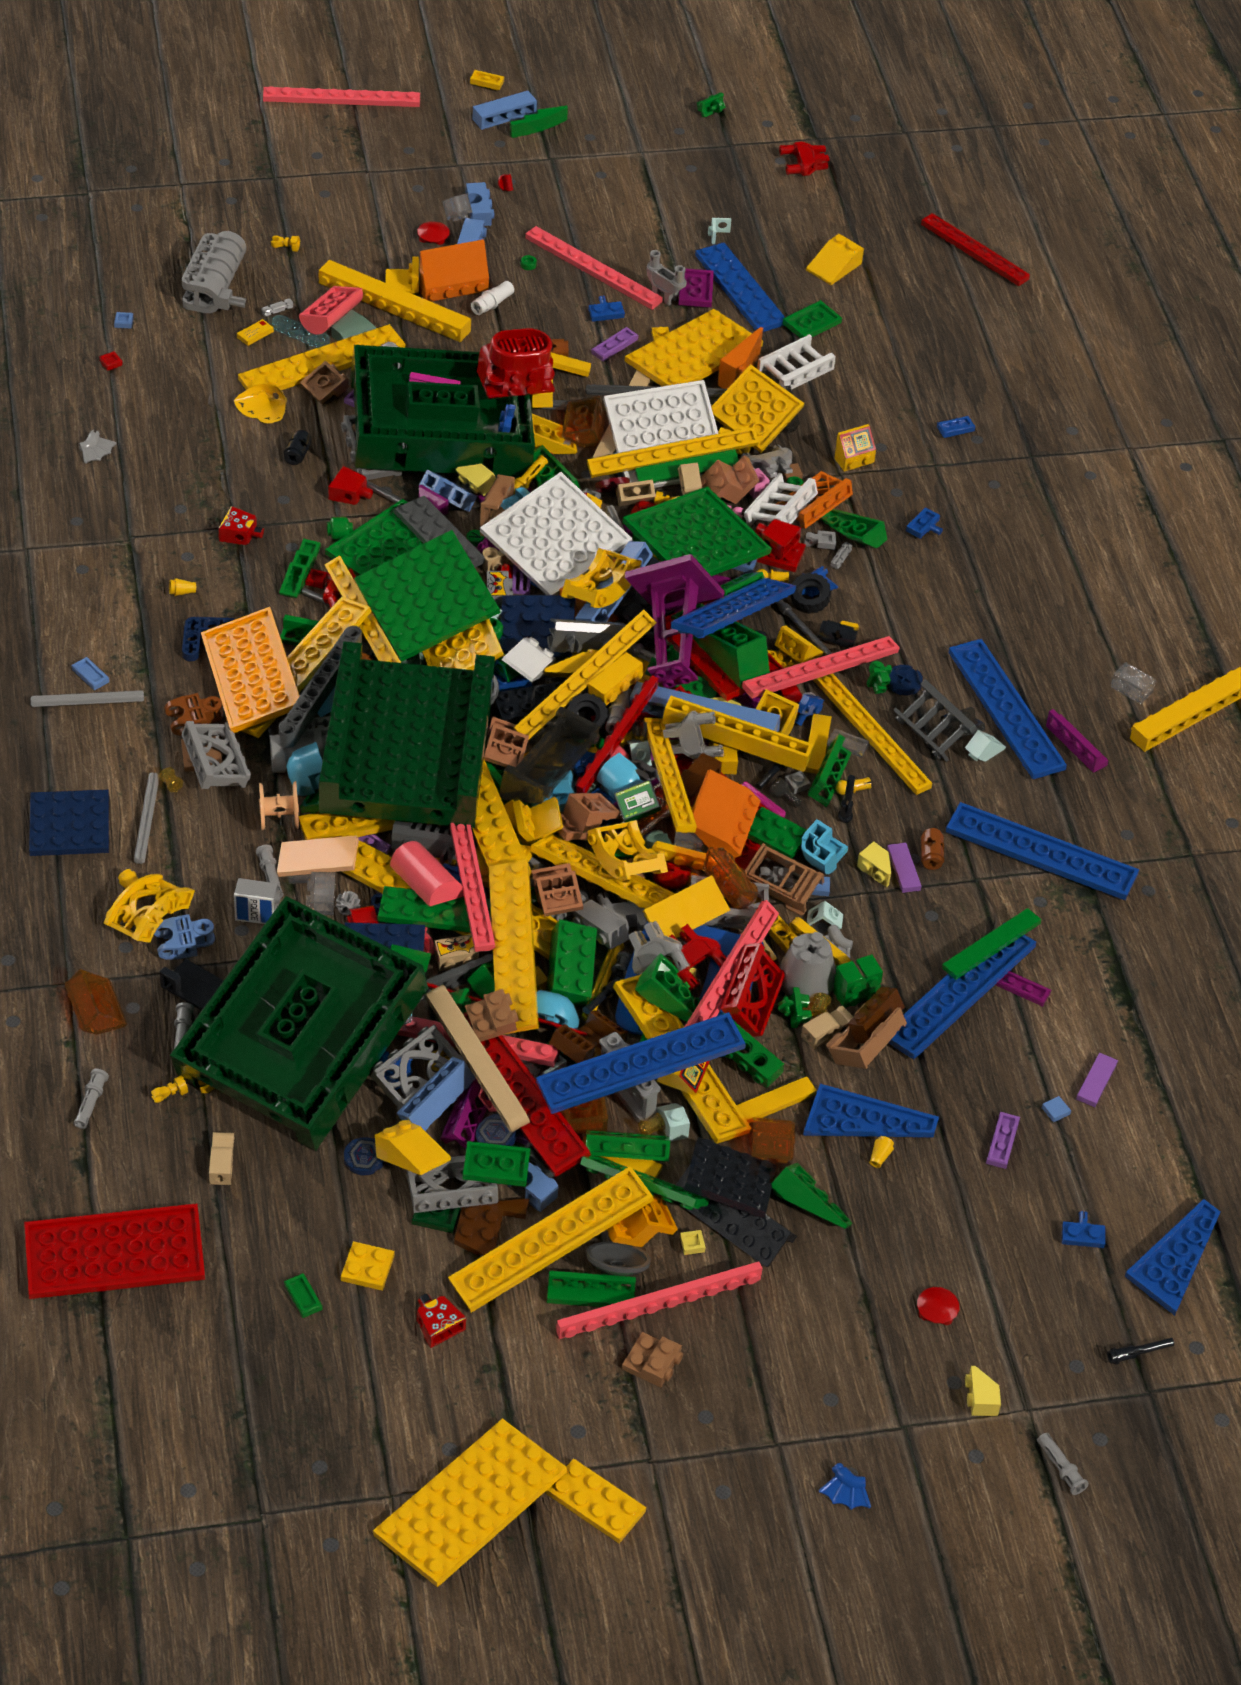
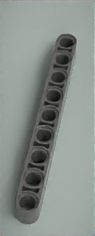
[279,626,362,748]

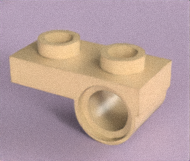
[482,547,513,573]

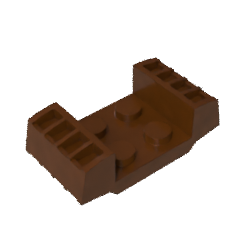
[549,1010,628,1063]

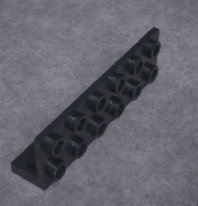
[495,681,611,725]
[159,959,224,1010]
[675,1165,797,1267]

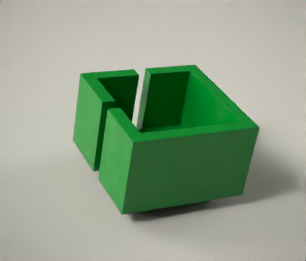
[833,954,883,1008]

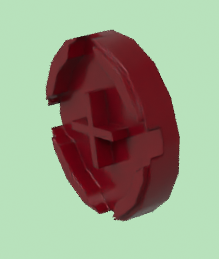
[595,477,630,493]

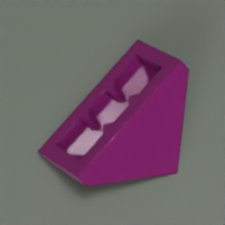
[418,485,449,515]

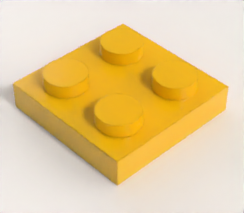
[341,1241,395,1291]

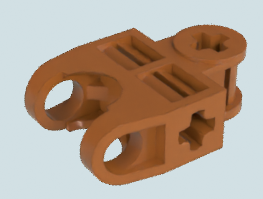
[164,693,223,736]

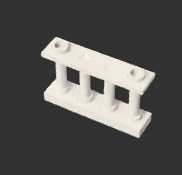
[757,334,836,391]
[744,473,818,527]

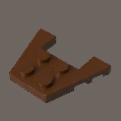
[454,1199,529,1256]

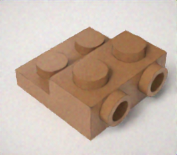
[300,361,350,404]
[465,989,519,1042]
[622,1332,683,1388]

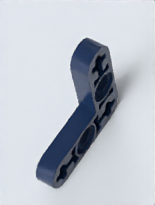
[182,617,235,662]

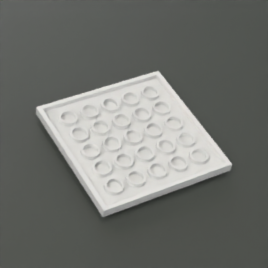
[603,380,719,488]
[480,472,632,595]

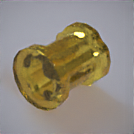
[159,767,183,792]
[810,993,831,1018]
[638,1113,666,1135]

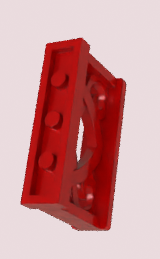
[720,942,785,1037]

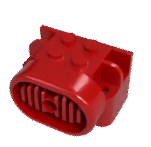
[477,328,555,398]

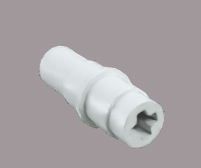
[471,281,514,315]

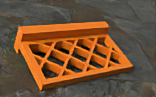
[776,471,853,529]

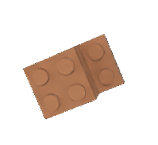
[700,455,759,504]
[484,717,529,772]
[556,793,621,841]
[531,863,583,917]

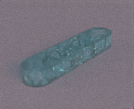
[272,315,330,348]

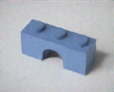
[466,182,494,226]
[419,470,477,512]
[507,1162,558,1212]

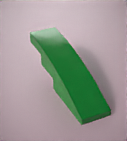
[510,105,568,138]
[279,538,321,598]

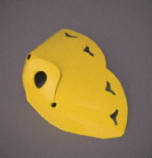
[234,383,287,424]

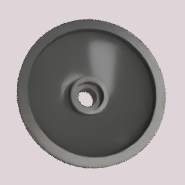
[586,1242,651,1276]

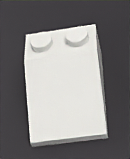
[502,637,556,682]

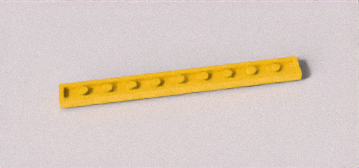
[587,427,759,478]
[324,556,401,663]
[513,610,657,741]
[813,673,932,795]
[643,718,697,833]

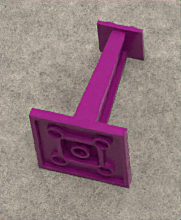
[625,554,724,688]

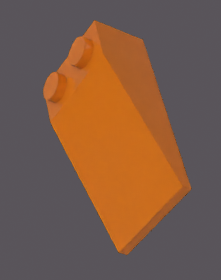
[717,327,763,389]

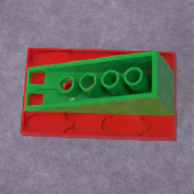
[665,599,784,701]

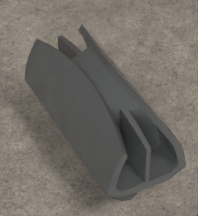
[547,618,626,653]
[391,820,473,865]

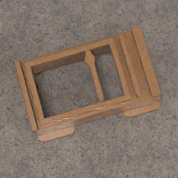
[480,475,515,536]
[743,843,824,916]
[826,1003,907,1069]

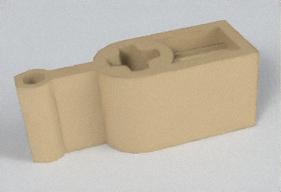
[678,463,702,495]
[801,1006,853,1049]
[209,1132,234,1185]

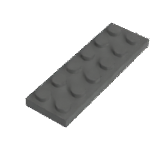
[395,496,485,567]

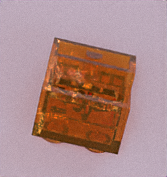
[751,1117,795,1163]

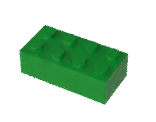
[546,919,597,1008]

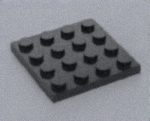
[683,1137,777,1219]

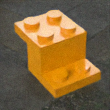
[607,1194,678,1247]

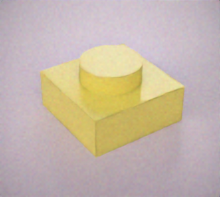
[680,1230,706,1255]

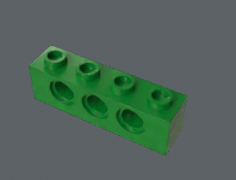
[723,1013,784,1088]

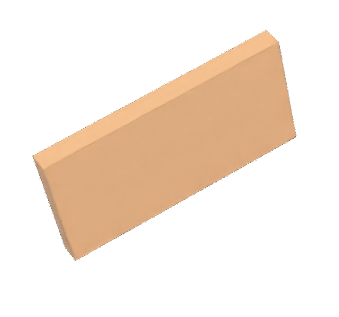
[277,835,359,877]

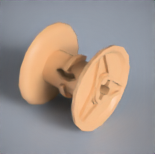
[259,781,299,830]

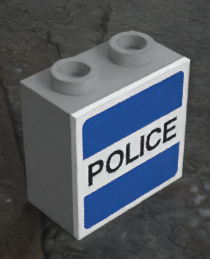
[234,878,281,924]

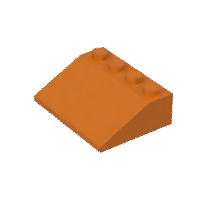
[419,239,489,302]
[692,769,761,860]

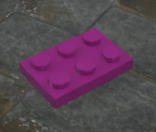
[679,268,714,307]

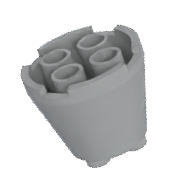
[779,932,836,1002]

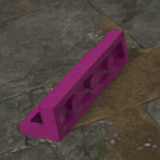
[1046,709,1109,773]
[440,1074,489,1149]

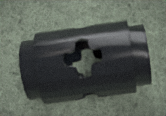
[284,430,312,465]
[818,620,858,648]

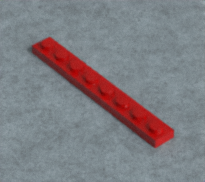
[921,213,1030,286]
[575,675,659,793]

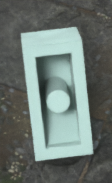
[965,730,1006,762]
[656,1103,690,1142]

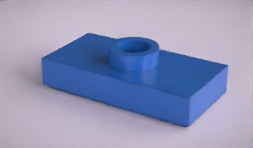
[937,416,975,438]

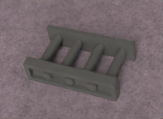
[893,679,978,762]

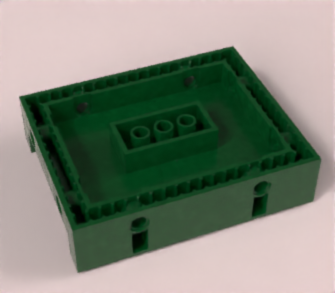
[350,345,535,477]
[319,641,495,828]
[170,896,428,1151]

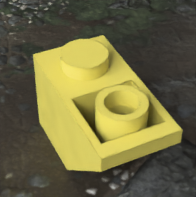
[456,464,496,496]
[857,842,891,887]
[965,1366,1001,1416]

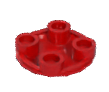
[417,221,450,245]
[917,1287,960,1325]

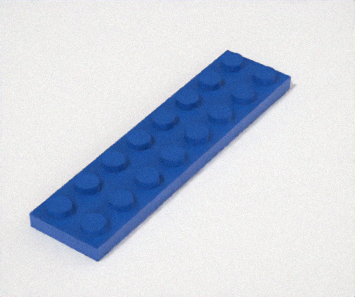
[695,243,785,332]

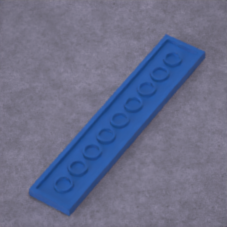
[671,578,796,638]
[948,639,1067,780]
[946,802,1139,900]
[888,922,1036,1060]
[536,1012,746,1114]

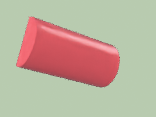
[299,286,363,335]
[390,841,464,907]

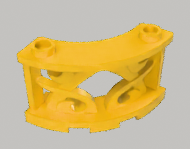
[561,548,642,608]
[587,820,668,880]
[104,874,195,943]

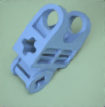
[154,914,215,960]

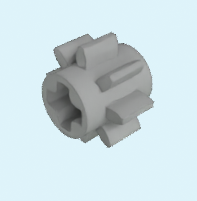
[336,891,361,916]

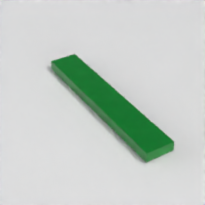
[635,449,739,483]
[942,908,1041,980]

